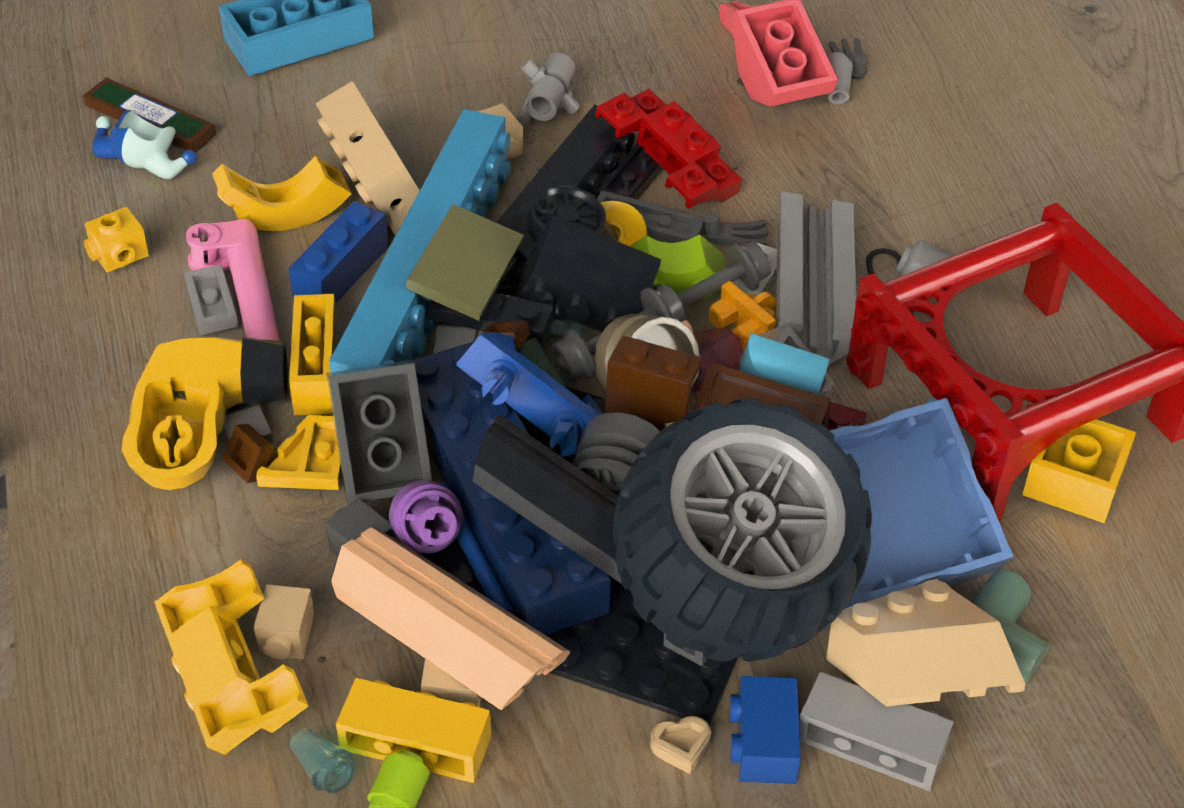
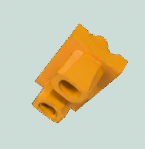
[709,281,776,351]

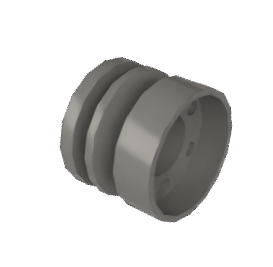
[571,412,660,496]

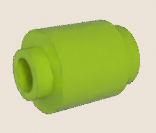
[367,750,430,808]

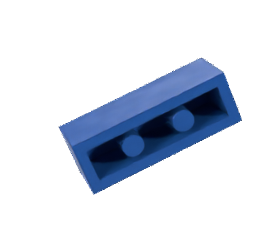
[288,201,388,304]

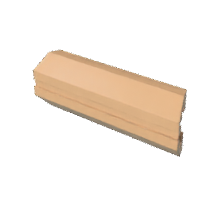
[331,527,570,710]

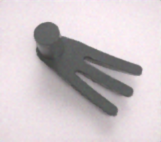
[829,38,867,79]
[703,213,768,246]

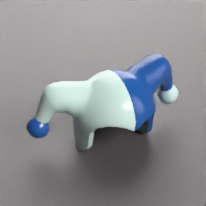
[92,110,197,180]

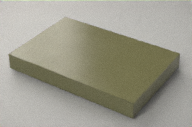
[405,204,524,321]

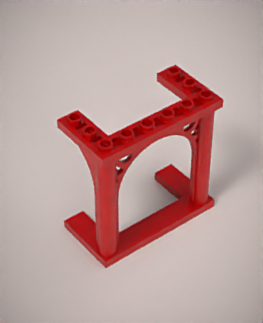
[846,203,1184,521]

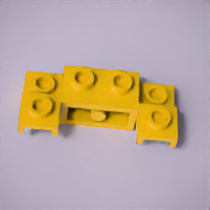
[154,559,309,755]

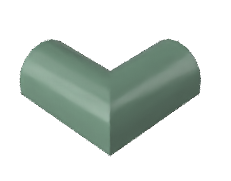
[972,569,1051,684]

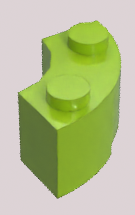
[630,234,726,299]

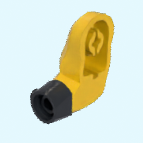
[121,337,288,490]

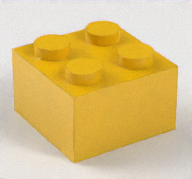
[1022,419,1136,523]

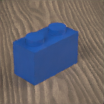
[729,676,800,784]

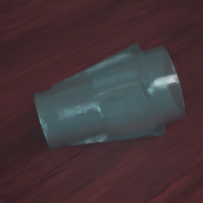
[289,728,355,793]

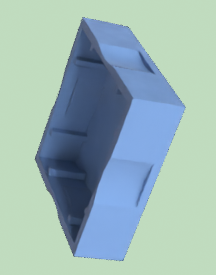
[830,398,1014,609]

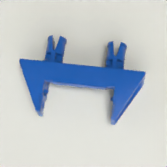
[456,333,603,457]

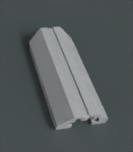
[776,191,856,366]

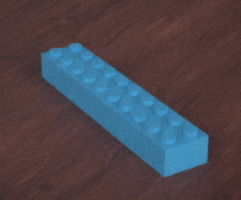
[329,109,511,372]

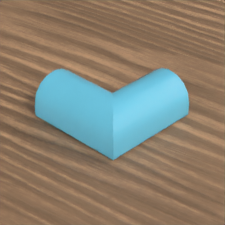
[738,333,829,395]

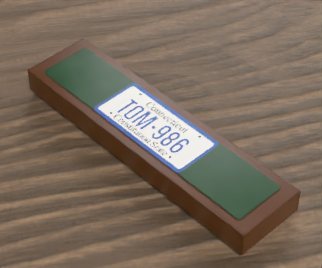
[83,77,216,152]

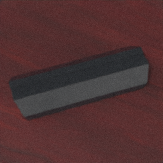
[472,414,629,589]

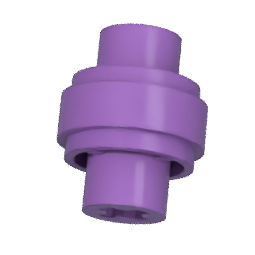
[389,480,463,554]

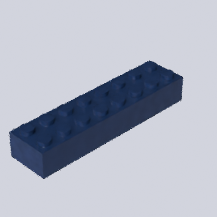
[410,342,611,635]

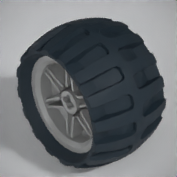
[613,399,872,662]

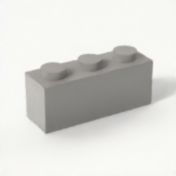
[799,672,954,791]

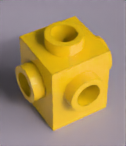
[83,207,149,273]

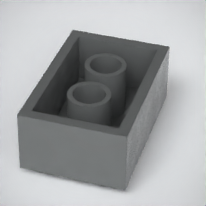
[326,360,432,504]

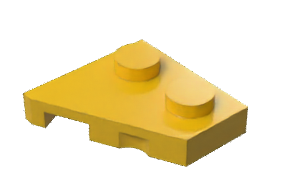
[256,415,342,490]

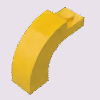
[212,155,352,232]

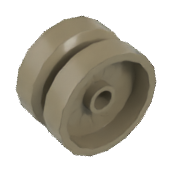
[594,314,700,391]

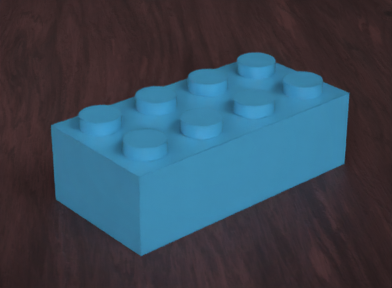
[219,0,374,76]

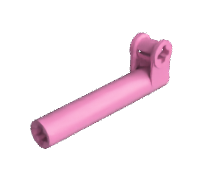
[186,219,280,341]

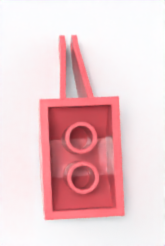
[719,0,838,107]

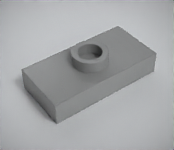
[183,265,239,335]

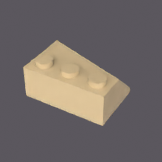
[826,579,1025,707]

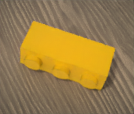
[289,294,338,416]
[336,678,491,783]

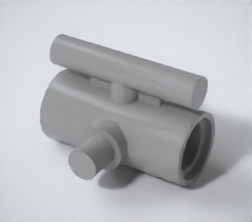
[516,53,580,127]

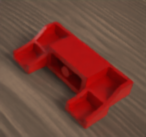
[595,88,742,209]

